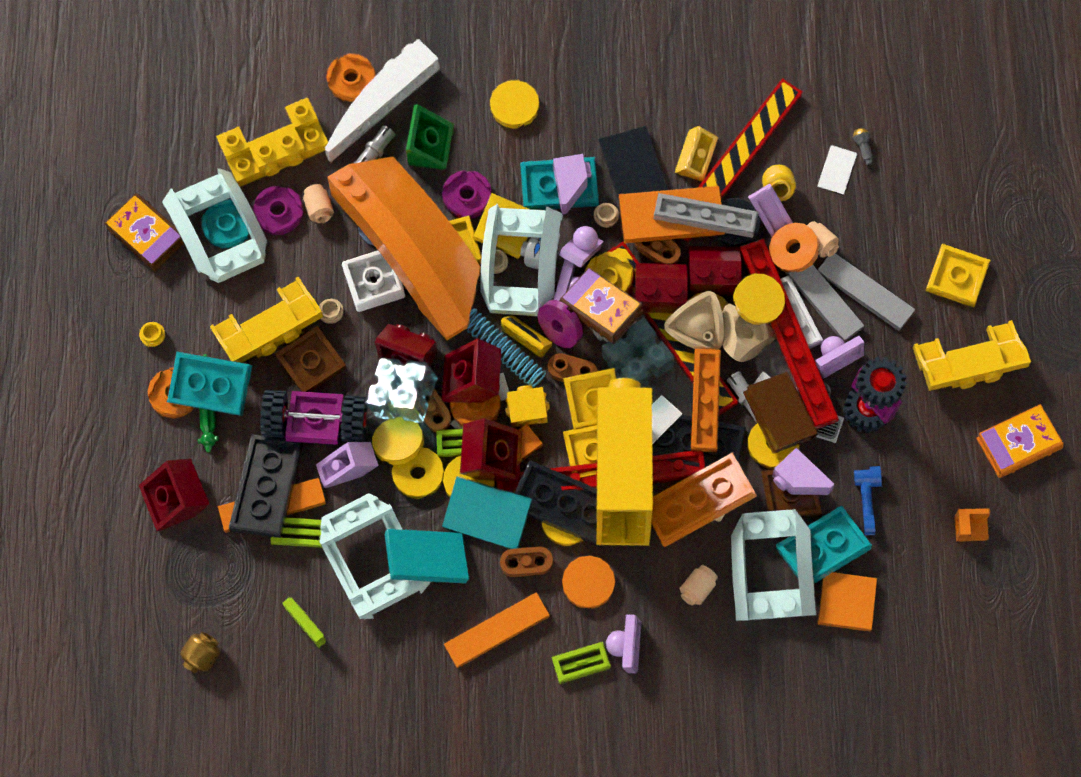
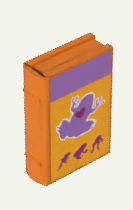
[976,404,1063,478]

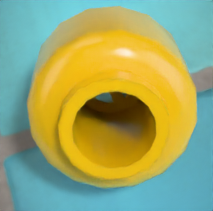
[762,164,796,201]

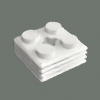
[342,251,405,312]

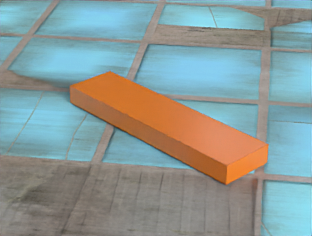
[691,349,721,452]
[218,478,326,533]
[444,592,550,668]

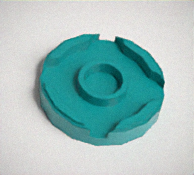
[201,199,249,248]

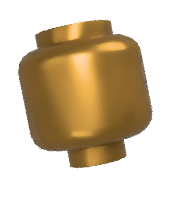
[180,632,220,673]

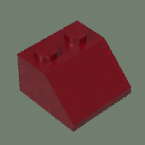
[689,246,741,296]
[635,263,688,313]
[375,324,437,377]
[442,338,501,403]
[460,418,522,482]
[138,458,209,531]

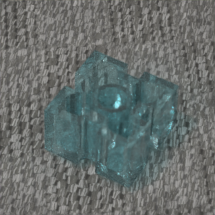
[602,318,675,388]
[366,358,437,423]

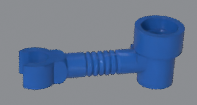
[854,466,882,536]

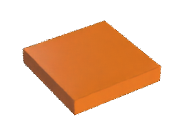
[818,572,877,632]

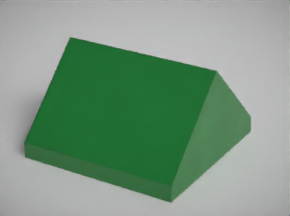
[406,104,454,170]

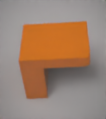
[955,509,990,542]

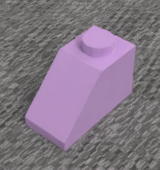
[553,154,591,214]
[316,442,378,488]
[772,448,834,495]

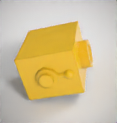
[505,385,550,428]

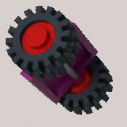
[843,357,907,433]
[260,390,368,445]

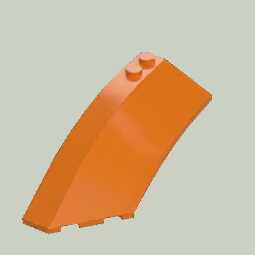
[327,157,481,340]

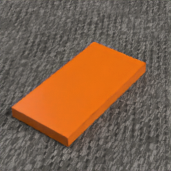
[619,186,725,243]
[651,453,757,547]

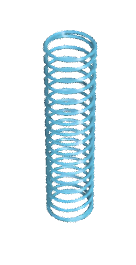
[467,309,546,388]

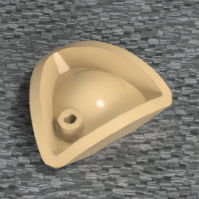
[664,291,724,350]
[722,304,776,362]

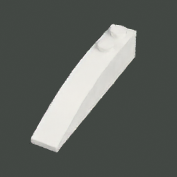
[325,39,440,162]

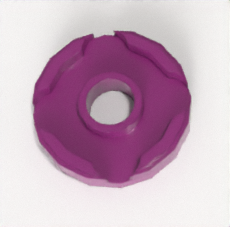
[442,170,492,219]
[253,186,303,235]
[537,300,583,348]

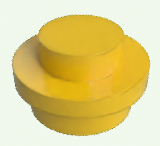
[139,322,165,347]

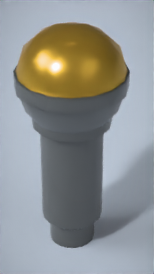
[853,128,873,166]

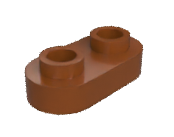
[634,240,680,264]
[548,353,598,382]
[411,384,451,432]
[500,547,553,577]

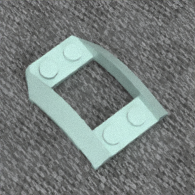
[162,168,267,283]
[481,204,563,316]
[319,494,430,619]
[731,509,816,621]

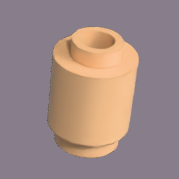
[303,184,334,223]
[807,221,839,258]
[680,565,718,605]

